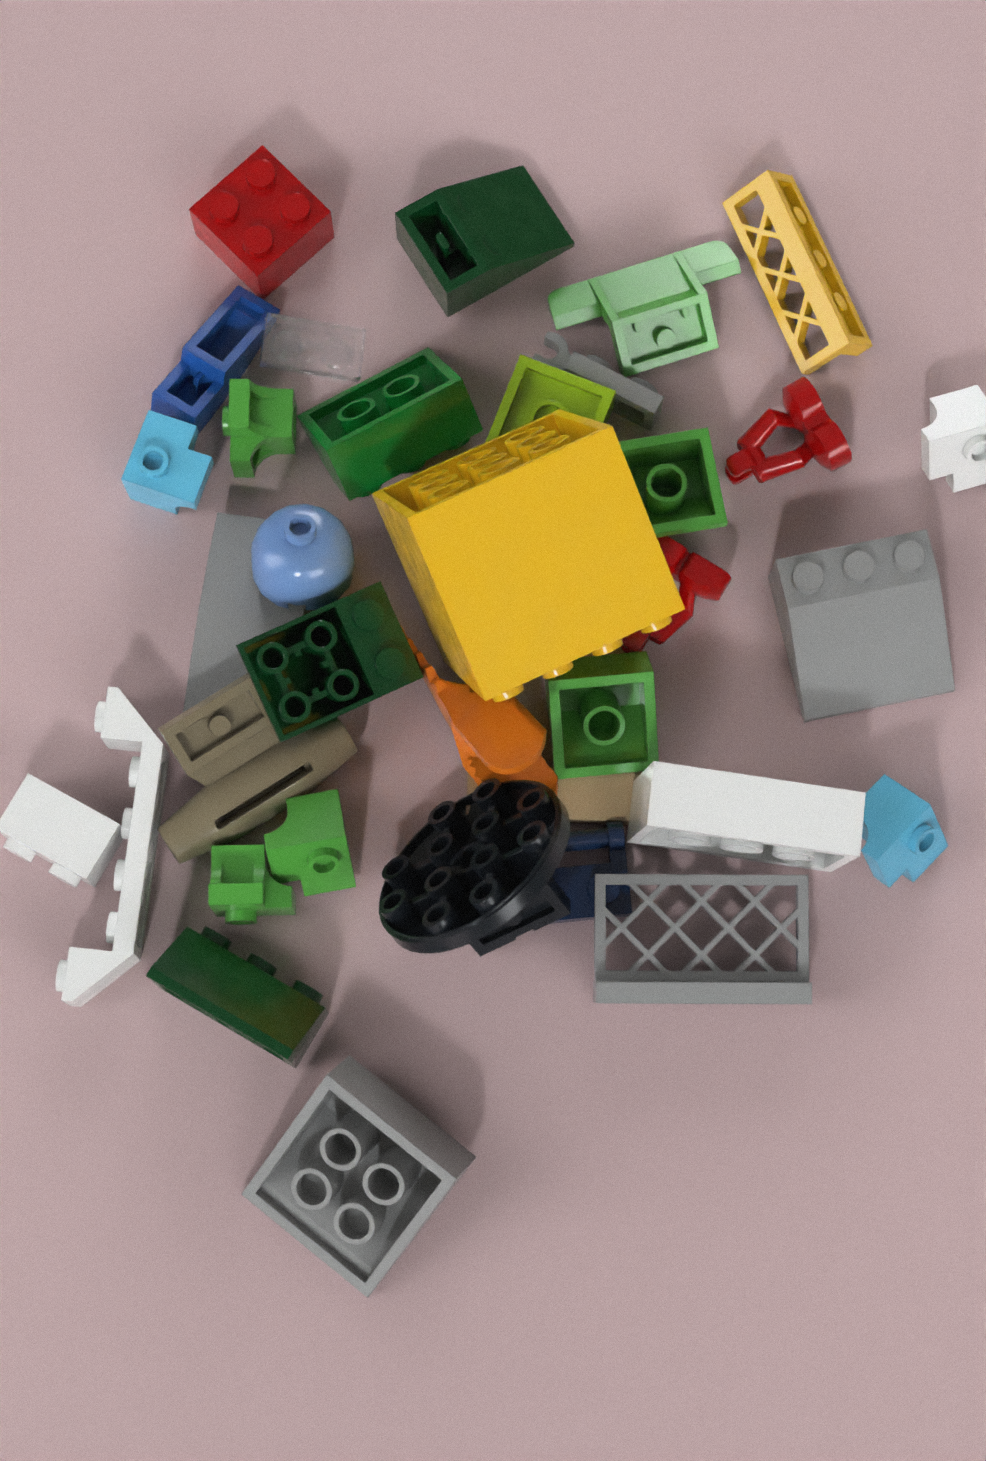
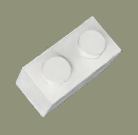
[0,773,123,888]

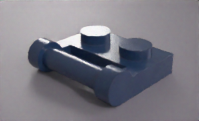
[550,821,632,924]

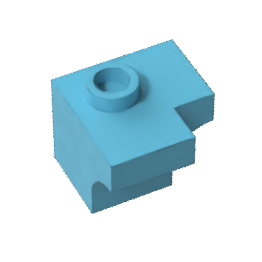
[121,410,214,514]
[861,774,948,888]

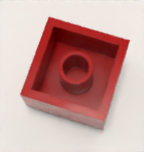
[189,145,335,300]

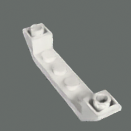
[55,686,170,1007]

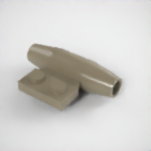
[157,673,358,864]

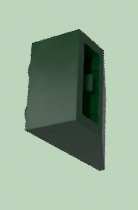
[395,165,575,318]
[236,581,424,743]

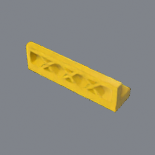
[722,170,873,375]

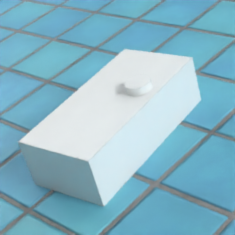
[627,761,866,872]

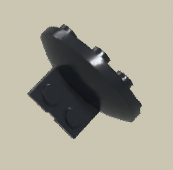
[379,778,571,957]

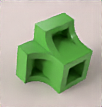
[222,379,297,478]
[264,789,356,897]
[208,844,296,925]

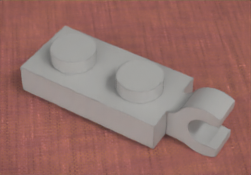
[532,332,664,431]

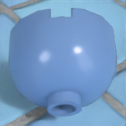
[251,504,355,610]

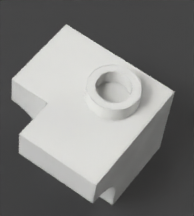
[921,385,986,493]

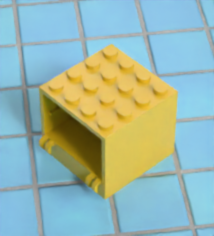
[372,409,685,702]

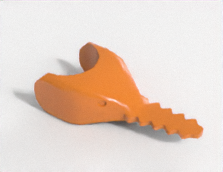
[401,626,558,795]

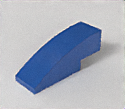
[151,285,280,433]

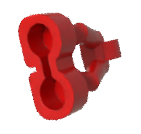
[725,376,852,485]
[621,536,732,653]

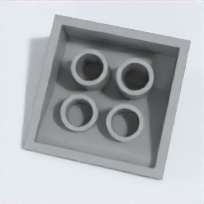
[768,529,955,722]
[242,1055,476,1298]

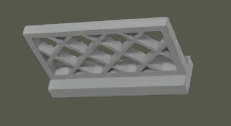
[593,874,812,1004]

